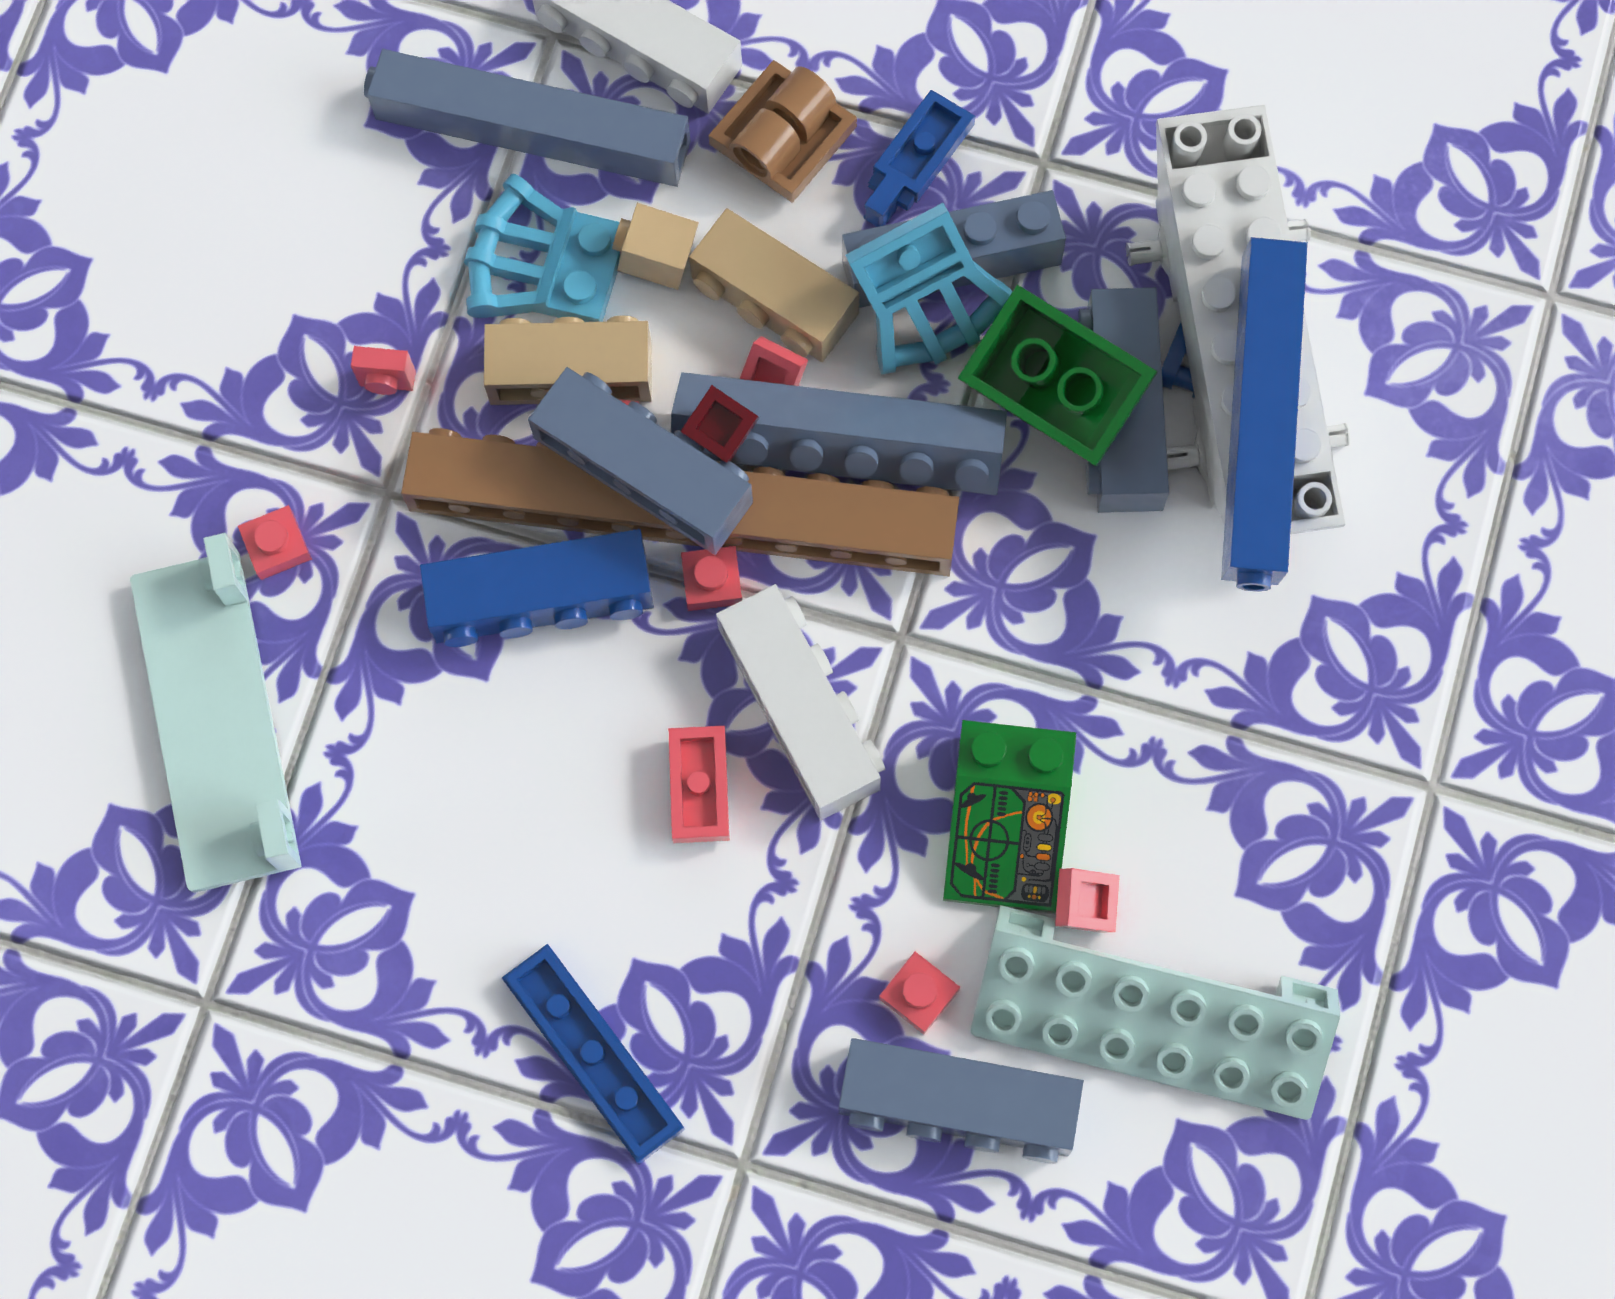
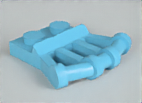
[464,174,621,322]
[845,203,1013,375]

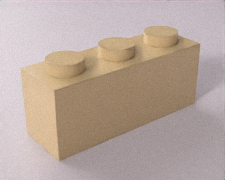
[689,208,859,363]
[484,315,652,405]

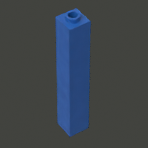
[1221,237,1308,592]

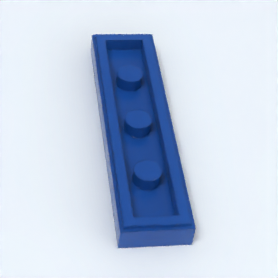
[502,943,685,1165]

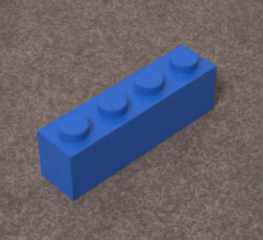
[420,529,654,647]

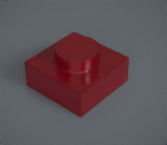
[680,385,759,463]

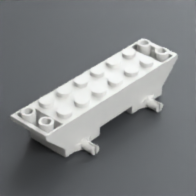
[1126,104,1351,535]

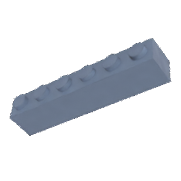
[671,372,1007,495]

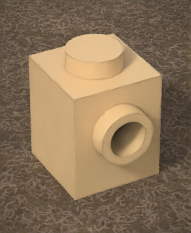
[612,202,699,290]

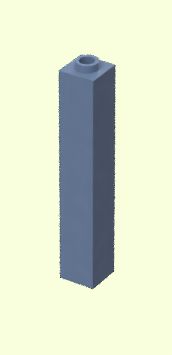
[364,49,691,187]

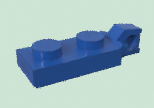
[864,90,976,227]

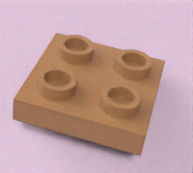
[709,60,857,203]

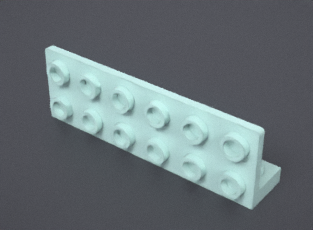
[130,533,302,893]
[970,905,1341,1120]

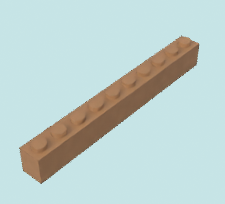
[401,428,959,577]

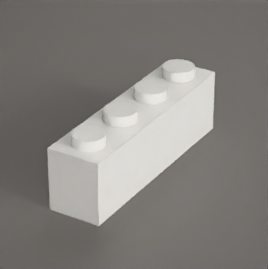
[533,0,742,114]
[716,584,885,821]

